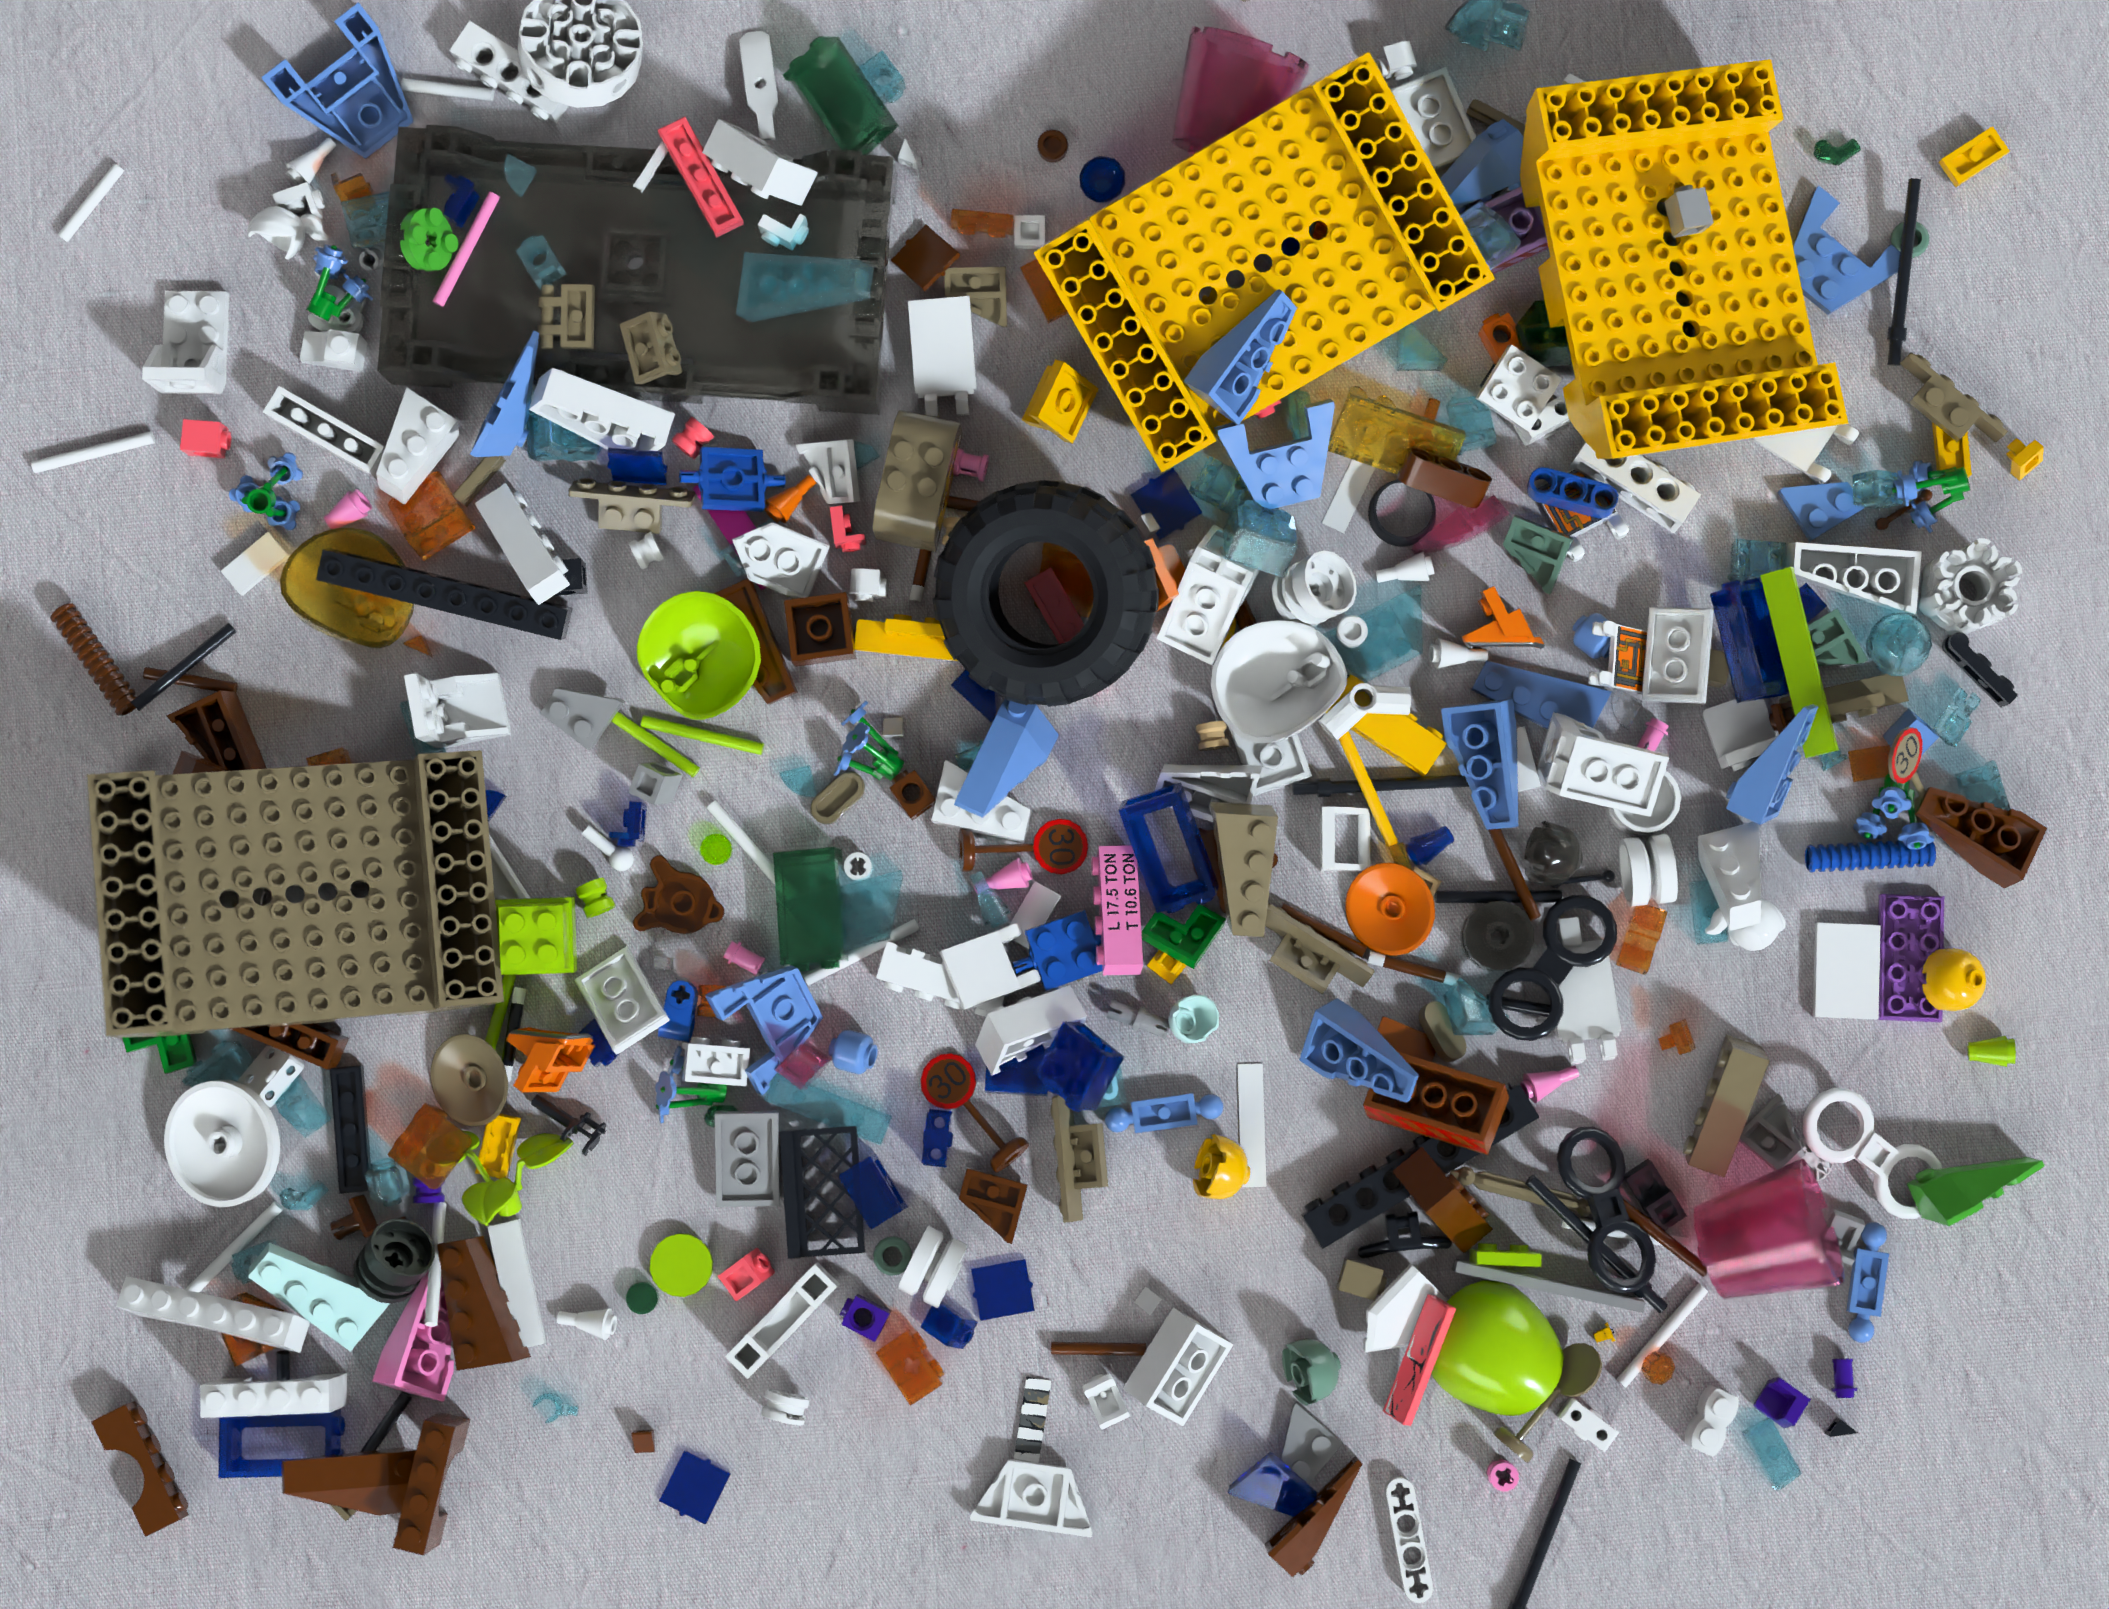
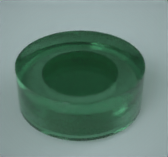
[626,1282,659,1314]

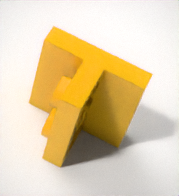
[1021,359,1099,444]

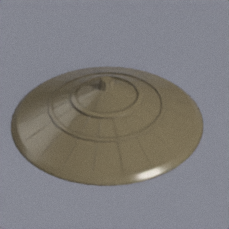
[430,1034,508,1127]

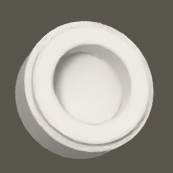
[1336,615,1368,648]

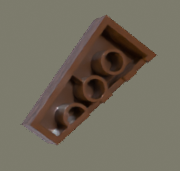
[437,1236,531,1371]

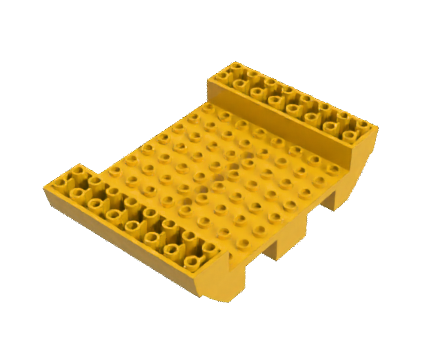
[1033,52,1495,472]
[1520,59,1848,459]

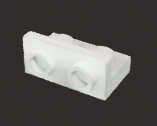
[681,1037,750,1086]

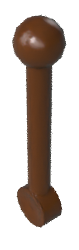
[1875,489,1933,530]

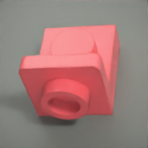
[830,505,867,552]
[718,1248,775,1302]

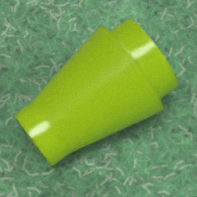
[1967,1035,2016,1067]

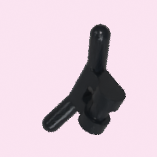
[1358,1211,1452,1258]

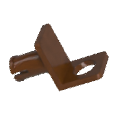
[330,1195,407,1240]

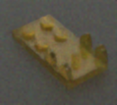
[1328,386,1466,474]

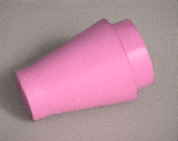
[324,489,372,531]

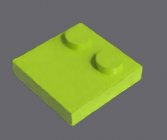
[1469,1243,1542,1267]

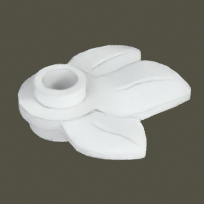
[308,285,366,333]

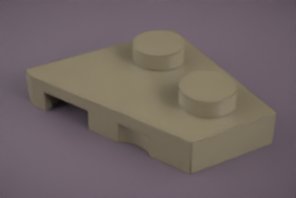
[944,266,1007,327]

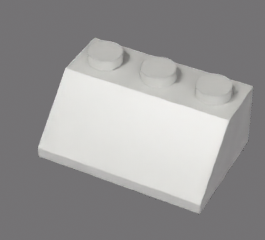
[1123,1308,1233,1426]

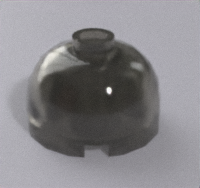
[1524,821,1583,885]

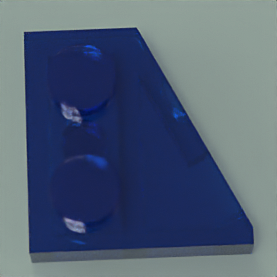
[1228,1452,1317,1517]

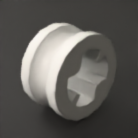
[844,852,873,881]

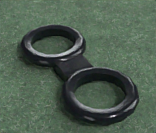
[1488,895,1617,1041]
[1556,1127,1657,1293]

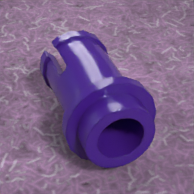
[1831,1358,1857,1398]

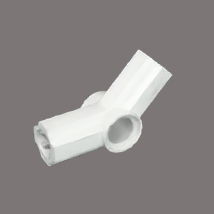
[1318,683,1411,741]

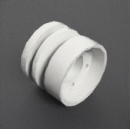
[1272,550,1356,627]

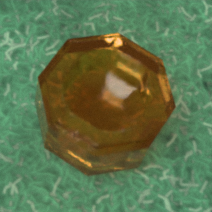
[1641,1351,1675,1385]

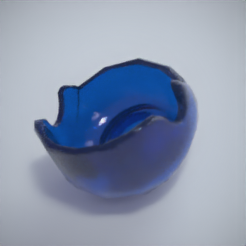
[1079,156,1126,203]

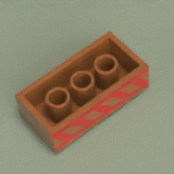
[1363,1052,1509,1155]

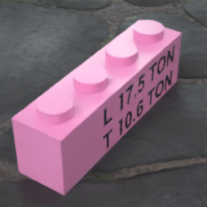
[1091,845,1143,975]

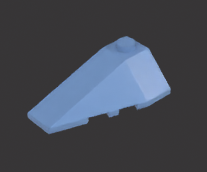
[1440,119,1524,213]
[1183,289,1297,425]
[470,330,539,457]
[954,699,1059,818]
[1441,699,1518,830]
[1726,704,1818,825]
[1299,998,1419,1102]

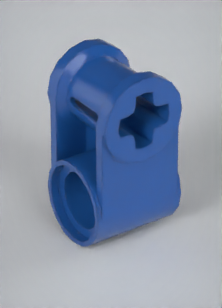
[658,981,698,1043]

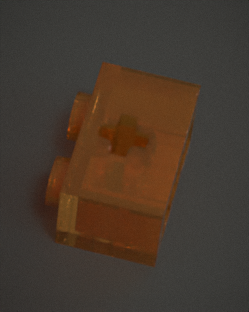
[876,1329,945,1406]

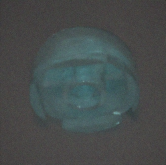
[1866,612,1932,676]

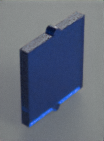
[607,448,668,485]
[1130,468,1203,540]
[971,1259,1035,1321]
[659,1450,731,1525]

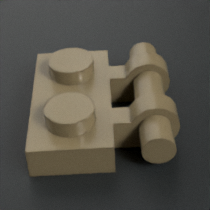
[538,284,595,349]

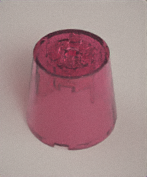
[1171,26,1309,154]
[1694,1159,1844,1299]

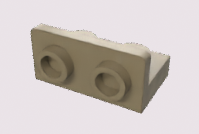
[620,311,682,384]

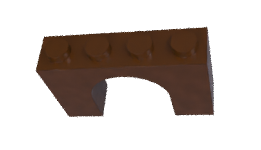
[393,1412,471,1555]

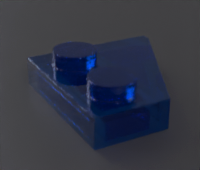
[985,1044,1051,1096]

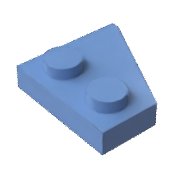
[1777,482,1864,542]

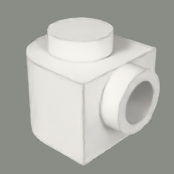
[1377,41,1418,80]
[849,568,888,603]

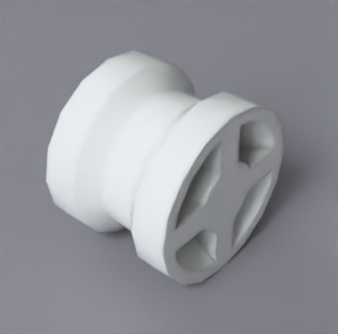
[628,532,664,570]

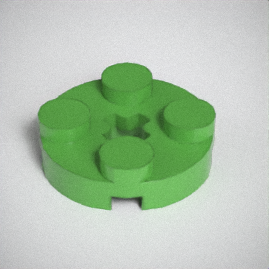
[400,208,458,272]

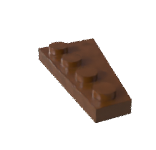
[714,578,798,705]

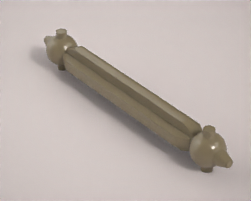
[1450,1167,1592,1217]

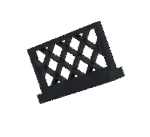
[780,1126,866,1259]

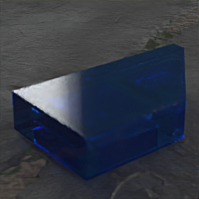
[951,669,996,724]

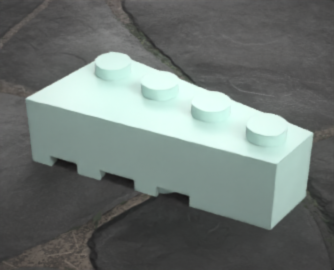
[248,1242,390,1352]

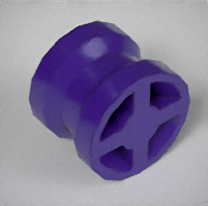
[412,1176,445,1203]

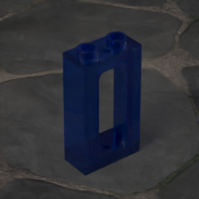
[1710,578,1789,703]
[1118,783,1219,913]
[218,1409,345,1478]

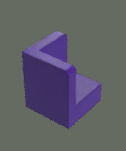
[1753,1377,1811,1428]

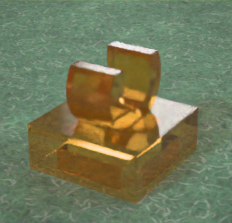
[1658,1019,1696,1055]

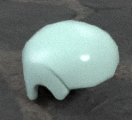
[1168,995,1219,1044]

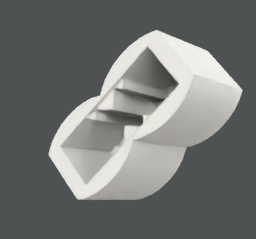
[1685,1385,1739,1457]

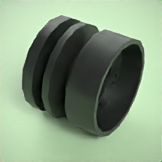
[354,1218,435,1304]

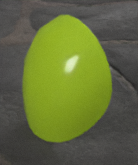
[637,591,761,720]
[1431,1280,1564,1416]

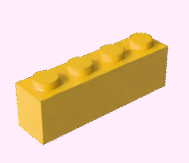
[1325,674,1447,777]

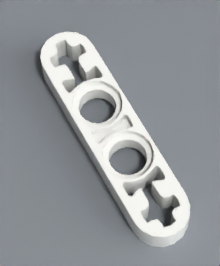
[1385,1476,1433,1603]

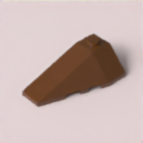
[1915,787,2047,889]
[281,1447,416,1516]
[1264,1456,1362,1577]

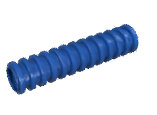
[1805,840,1936,873]

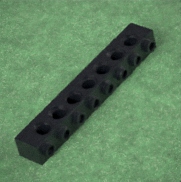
[316,548,573,640]
[1301,1082,1540,1249]

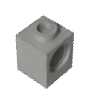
[629,762,683,805]

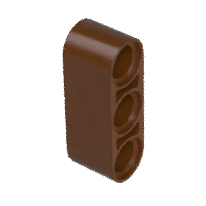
[1397,447,1492,509]

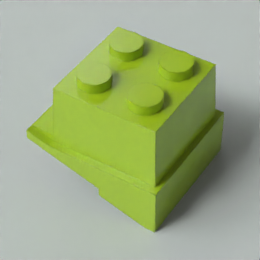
[495,896,577,975]

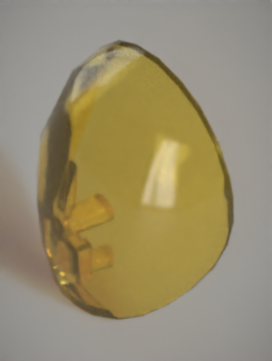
[280,528,414,648]

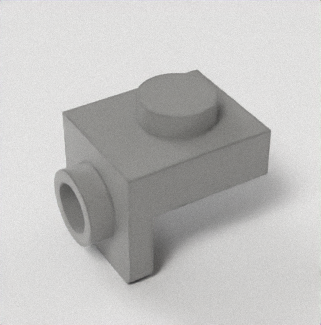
[1818,1209,1865,1265]

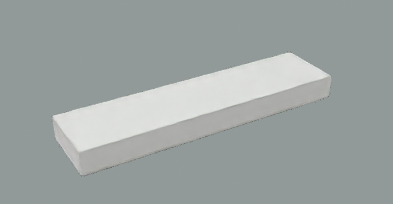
[487,1219,546,1348]

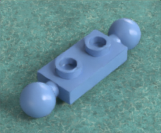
[1105,1093,1224,1133]
[1846,1222,1889,1343]

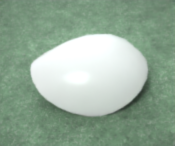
[1211,620,1347,743]

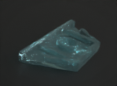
[1323,585,1423,683]
[785,870,903,955]

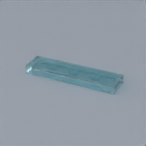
[764,1073,893,1146]

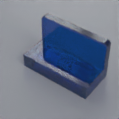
[839,1153,908,1229]

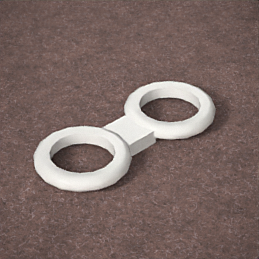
[1802,1088,1942,1219]

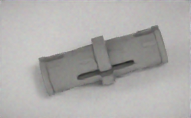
[1106,999,1169,1039]

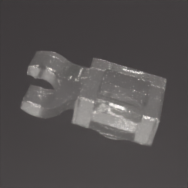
[654,949,710,983]

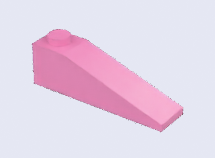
[372,1270,454,1402]

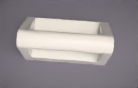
[1320,806,1371,872]

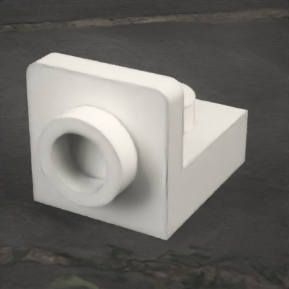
[272,182,325,219]

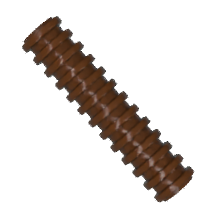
[50,603,136,716]

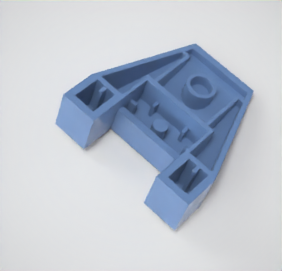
[261,2,414,159]

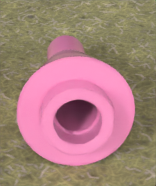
[974,858,1033,894]
[1520,1065,1579,1103]

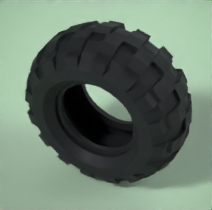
[932,480,1159,707]

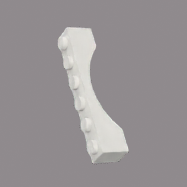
[116,1276,310,1353]

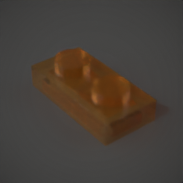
[951,209,1014,238]

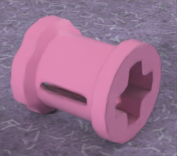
[953,448,989,482]
[1486,1459,1519,1492]

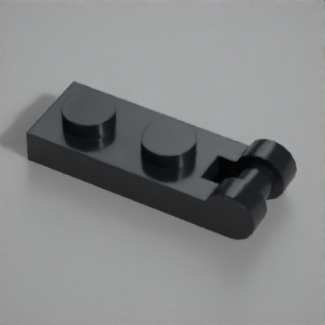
[1942,632,2018,708]

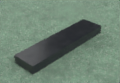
[330,1065,373,1194]

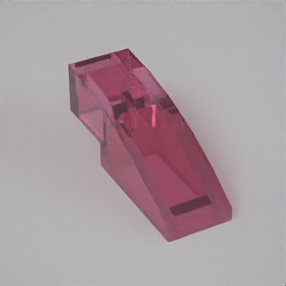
[1411,495,1510,554]
[775,1041,832,1090]

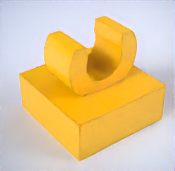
[2006,438,2044,481]
[1147,950,1187,985]

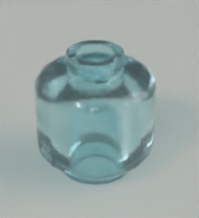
[365,1157,410,1207]

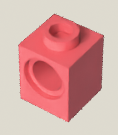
[180,419,231,458]

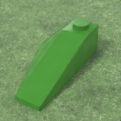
[1906,1157,2044,1226]

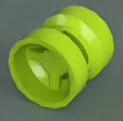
[575,877,616,918]

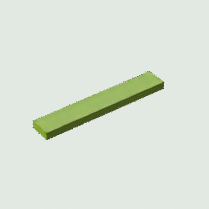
[1760,567,1839,758]

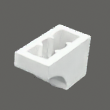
[299,329,368,372]

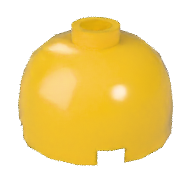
[1922,948,1986,1011]
[1193,1134,1250,1200]

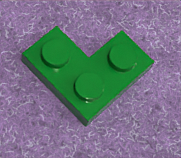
[1141,904,1226,969]
[122,1034,198,1074]

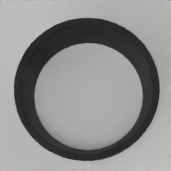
[1368,479,1436,547]

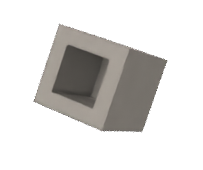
[1664,185,1714,238]

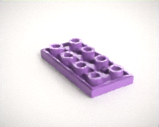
[1878,894,1944,1022]

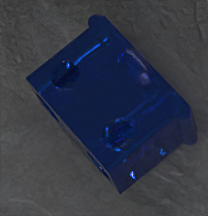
[922,1109,953,1168]

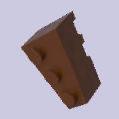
[166,690,267,771]
[1393,1147,1493,1253]

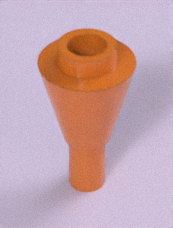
[765,475,816,524]

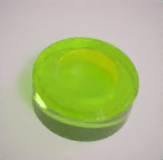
[700,834,733,866]

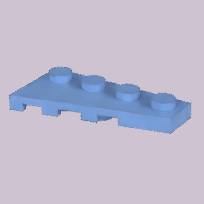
[1471,661,1612,730]

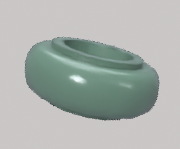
[1891,221,1930,258]
[873,1236,912,1276]

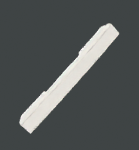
[633,121,674,193]

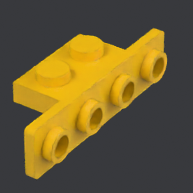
[854,614,958,661]

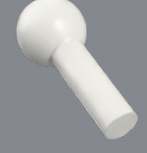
[581,825,634,871]

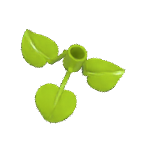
[427,1130,574,1226]

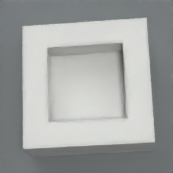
[1014,215,1045,249]

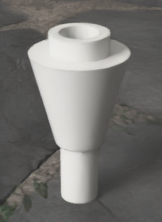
[286,137,336,185]
[1376,551,1435,583]
[1429,638,1488,669]
[557,1308,617,1340]

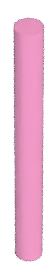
[432,191,500,307]

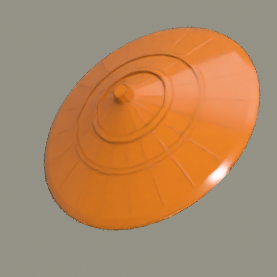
[1345,863,1435,956]

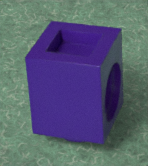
[839,1294,891,1342]

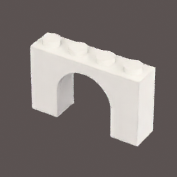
[200,1373,348,1418]

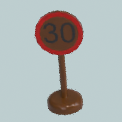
[958,819,1088,875]
[921,1053,1029,1173]

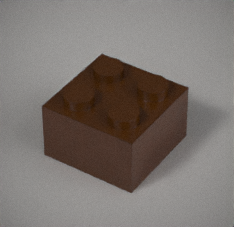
[784,592,857,667]

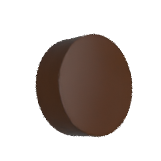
[1037,130,1068,163]

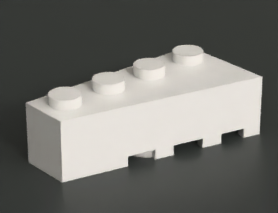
[529,368,675,465]
[876,942,1006,1017]

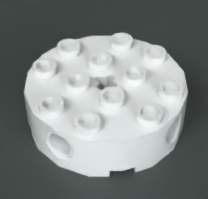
[518,0,643,108]

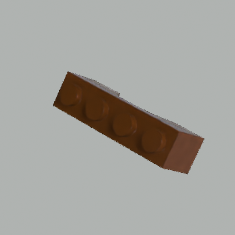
[91,1401,189,1537]

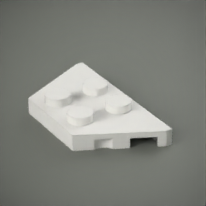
[970,1459,1092,1538]

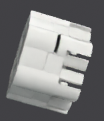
[1919,538,2022,636]

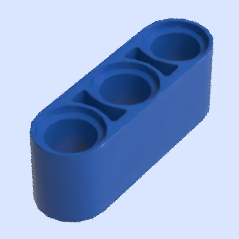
[1527,467,1619,519]

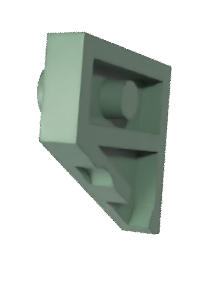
[1503,515,1574,595]
[1808,609,1868,666]

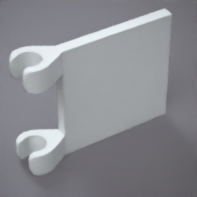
[1753,424,1859,484]
[940,923,1041,1010]

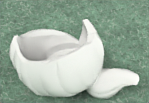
[247,206,329,260]
[1705,898,1786,951]

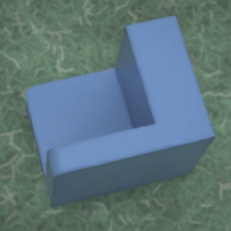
[1883,708,1939,756]

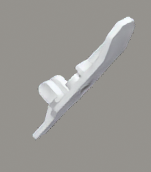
[739,31,778,141]

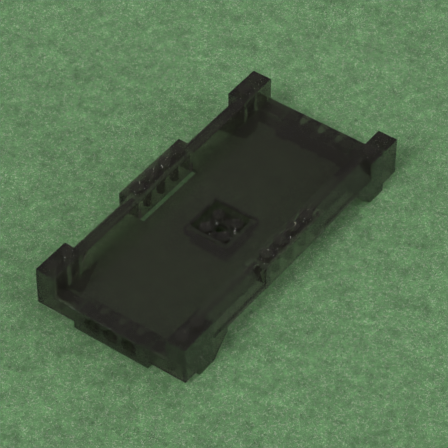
[377,125,898,415]

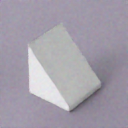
[898,139,918,169]
[1136,513,1161,539]
[883,718,904,738]
[1559,917,1582,947]
[1134,1286,1162,1315]

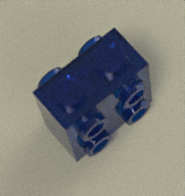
[1035,1021,1125,1112]

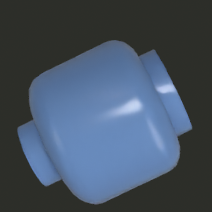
[1572,613,1611,659]
[828,1030,878,1074]

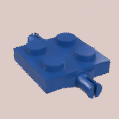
[679,447,786,512]
[1012,910,1102,991]

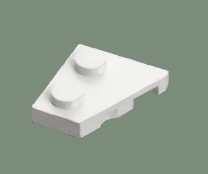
[796,439,860,504]

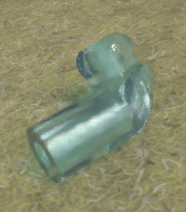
[279,1180,329,1210]

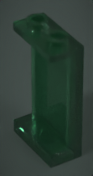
[783,36,899,165]
[773,847,849,972]

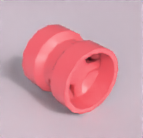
[671,416,715,460]

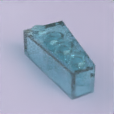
[736,252,874,322]

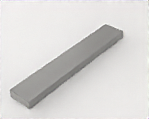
[1452,1258,1646,1313]

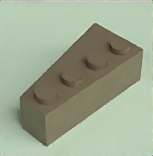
[1210,802,1278,937]
[1683,1034,1770,1178]

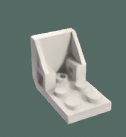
[142,291,229,394]
[1157,525,1269,666]
[404,673,511,748]
[1536,712,1669,817]

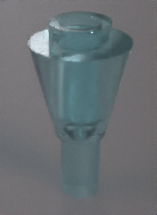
[970,870,1012,928]

